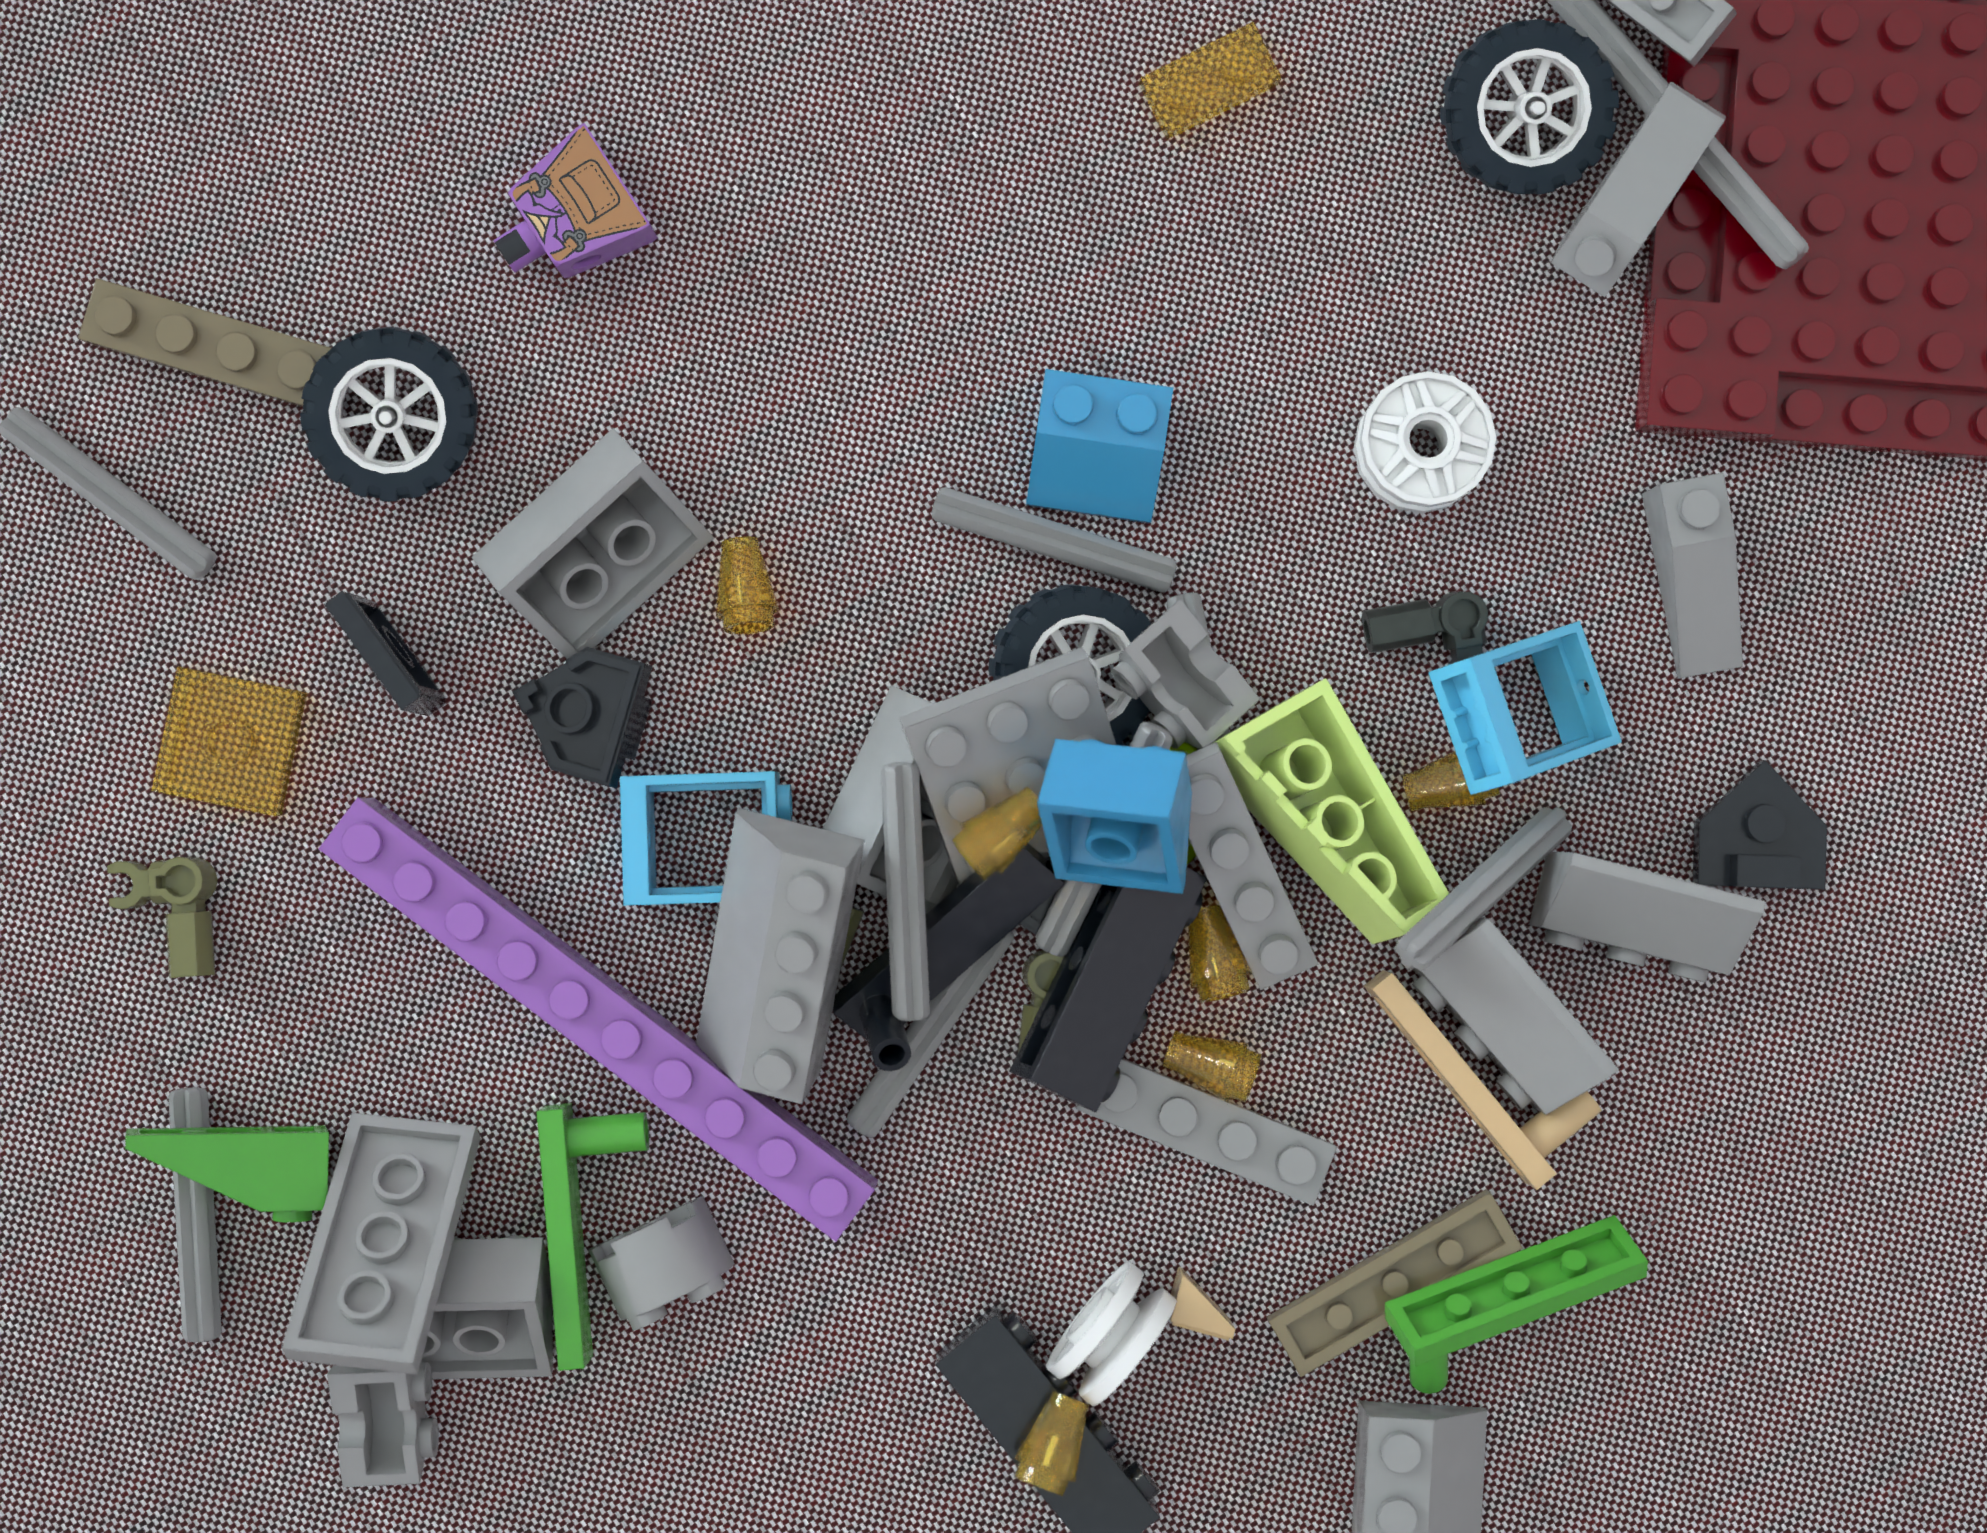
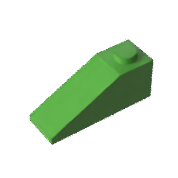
[125,1126,329,1222]

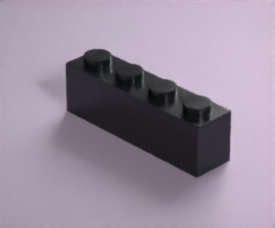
[1009,867,1207,1112]
[935,1304,1160,1533]

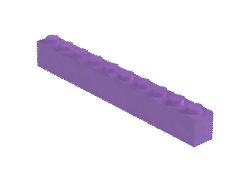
[319,797,878,1242]

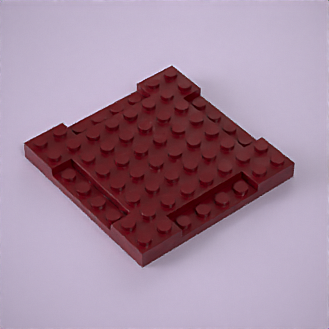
[1635,0,1987,460]

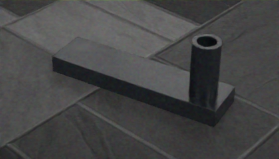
[833,834,1065,1071]

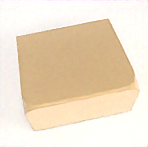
[1169,1267,1235,1341]

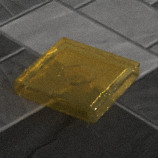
[151,667,307,816]

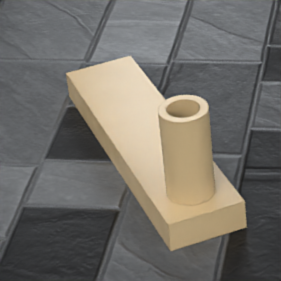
[1364,970,1602,1190]

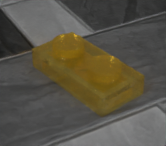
[1139,22,1282,140]

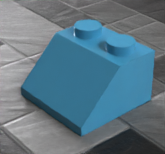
[1026,369,1173,524]
[1037,739,1192,894]

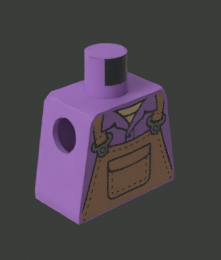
[493,123,658,278]

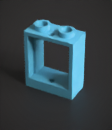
[1428,621,1622,795]
[620,771,793,906]

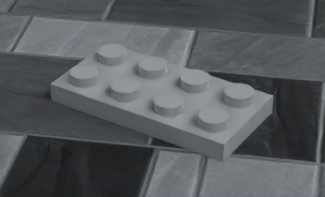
[281,1113,480,1375]

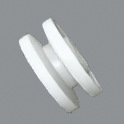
[1354,371,1496,514]
[1046,1261,1177,1407]

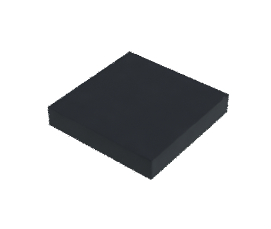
[324,591,446,716]

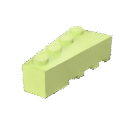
[1199,678,1449,945]

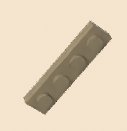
[78,278,331,407]
[1266,1189,1523,1377]

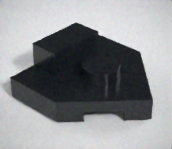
[512,647,653,789]
[1692,760,1827,890]

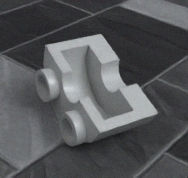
[1111,599,1260,749]
[588,1195,735,1331]
[327,1362,439,1487]

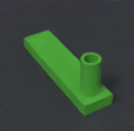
[536,1103,649,1371]
[1385,1215,1648,1394]

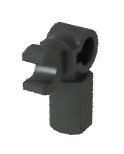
[1362,591,1497,673]

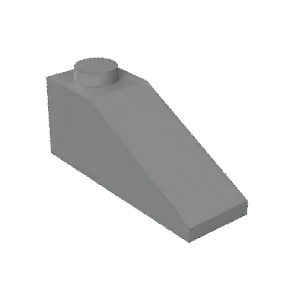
[1551,82,1726,297]
[1642,472,1743,679]

